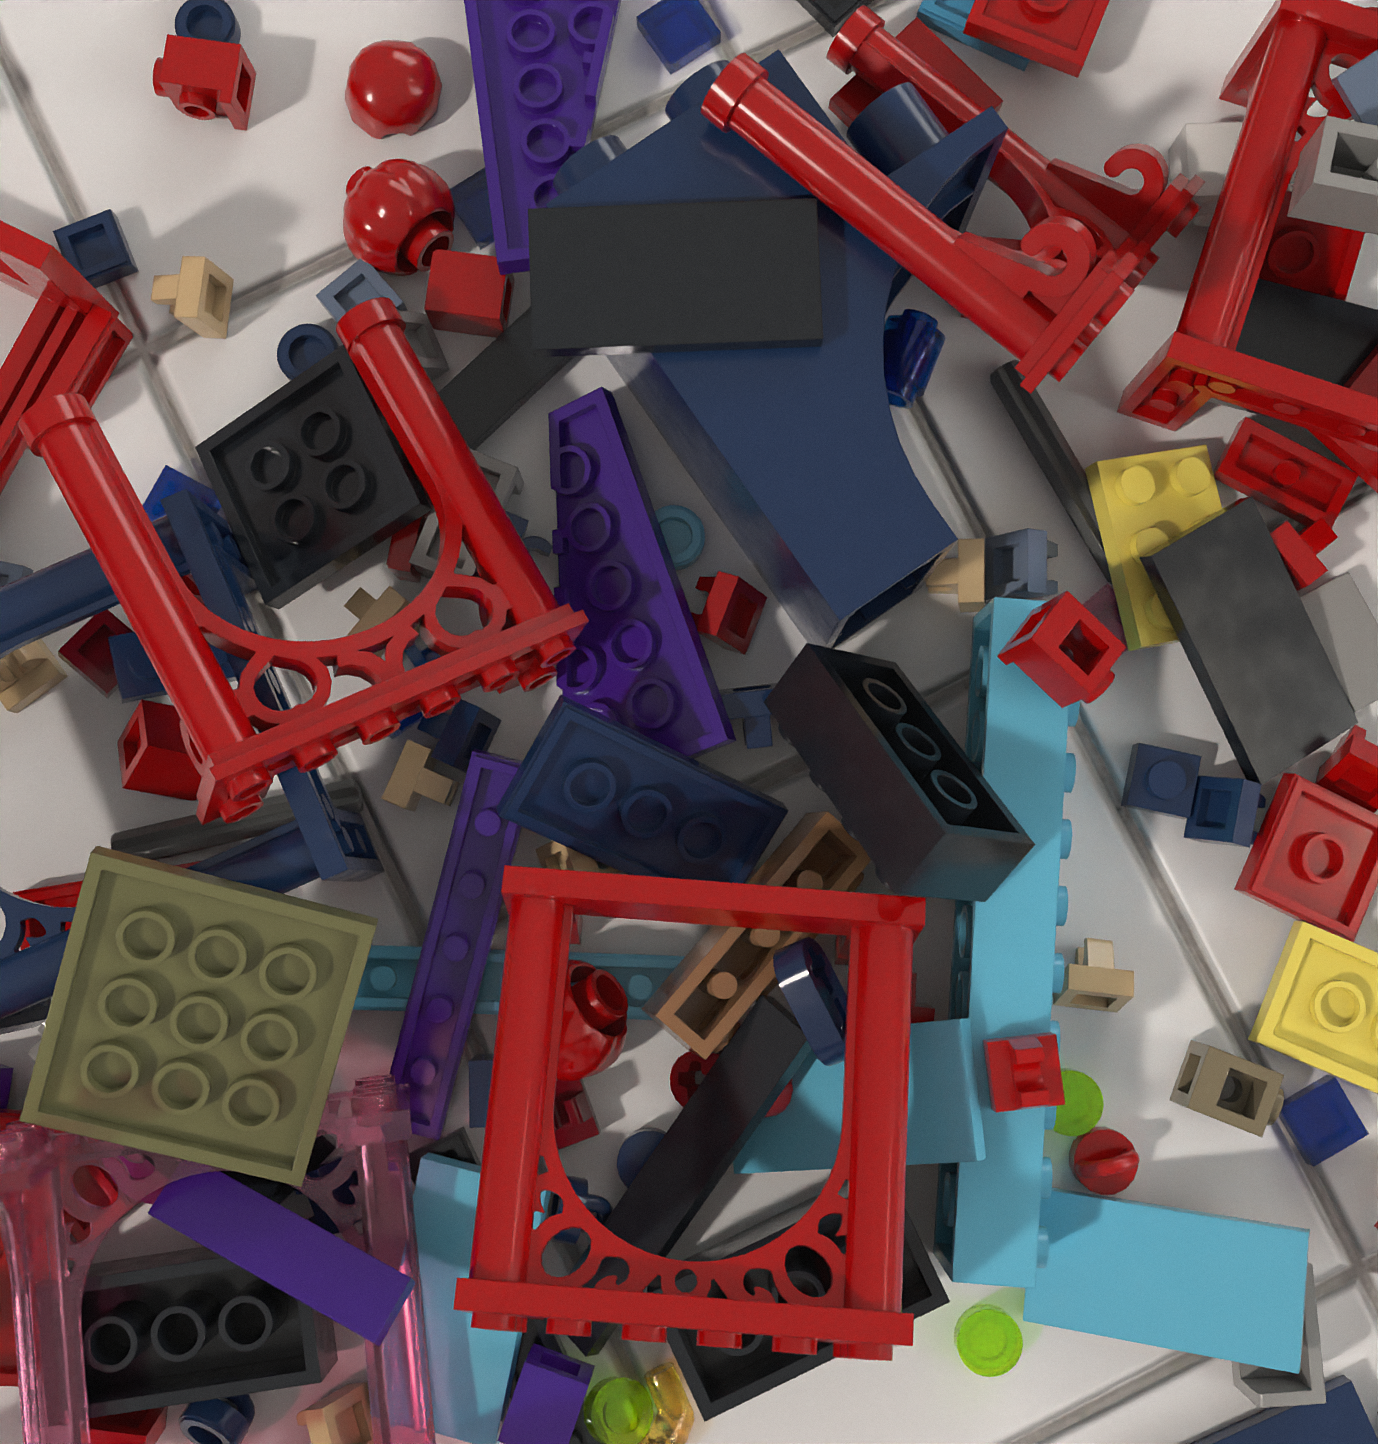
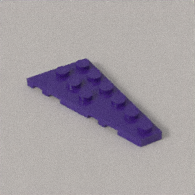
[464,0,621,275]
[548,386,737,759]

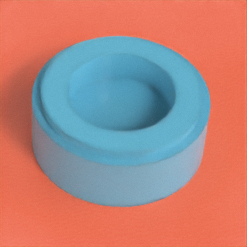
[655,505,705,571]

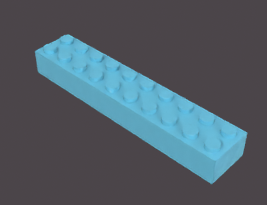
[933,597,1080,1289]

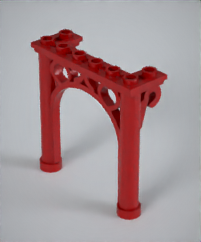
[701,5,1205,394]
[18,297,589,825]

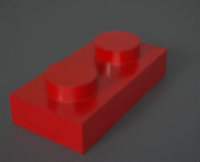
[1213,417,1359,529]

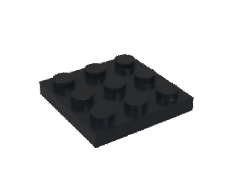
[195,345,432,609]

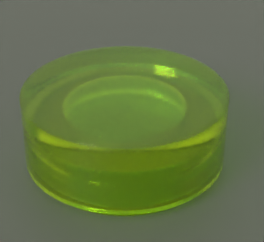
[1053,1068,1104,1136]
[954,1304,1023,1377]
[584,1376,653,1444]

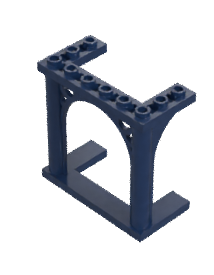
[0,489,385,1035]

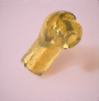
[636,1362,694,1444]

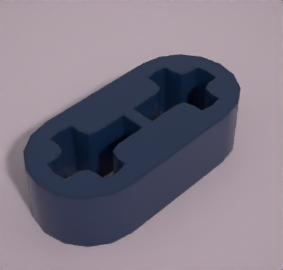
[773,937,847,1067]

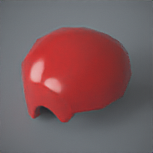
[345,40,442,139]

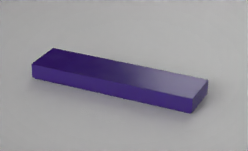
[148,1159,416,1347]

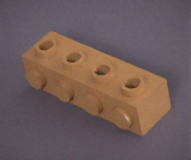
[641,811,871,1060]

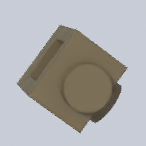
[1169,1040,1284,1137]

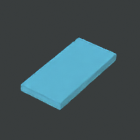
[723,1018,986,1174]
[370,1152,551,1444]
[1023,1187,1310,1374]

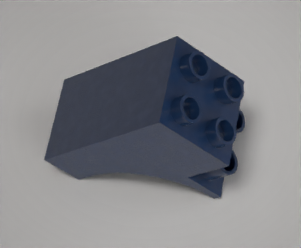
[546,49,1008,649]

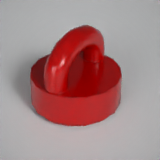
[1069,1126,1140,1195]

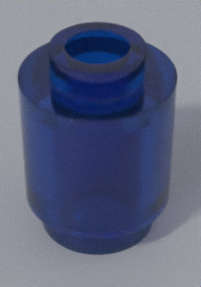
[883,309,946,409]

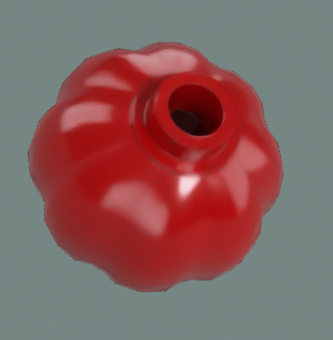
[343,158,455,276]
[557,959,628,1081]

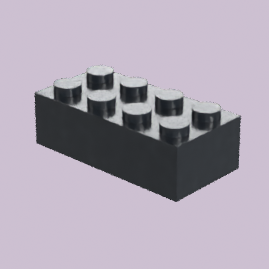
[764,643,1035,902]
[647,1181,950,1422]
[35,1247,338,1424]

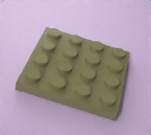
[20,846,378,1187]

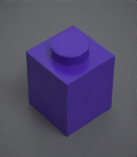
[497,1343,595,1444]

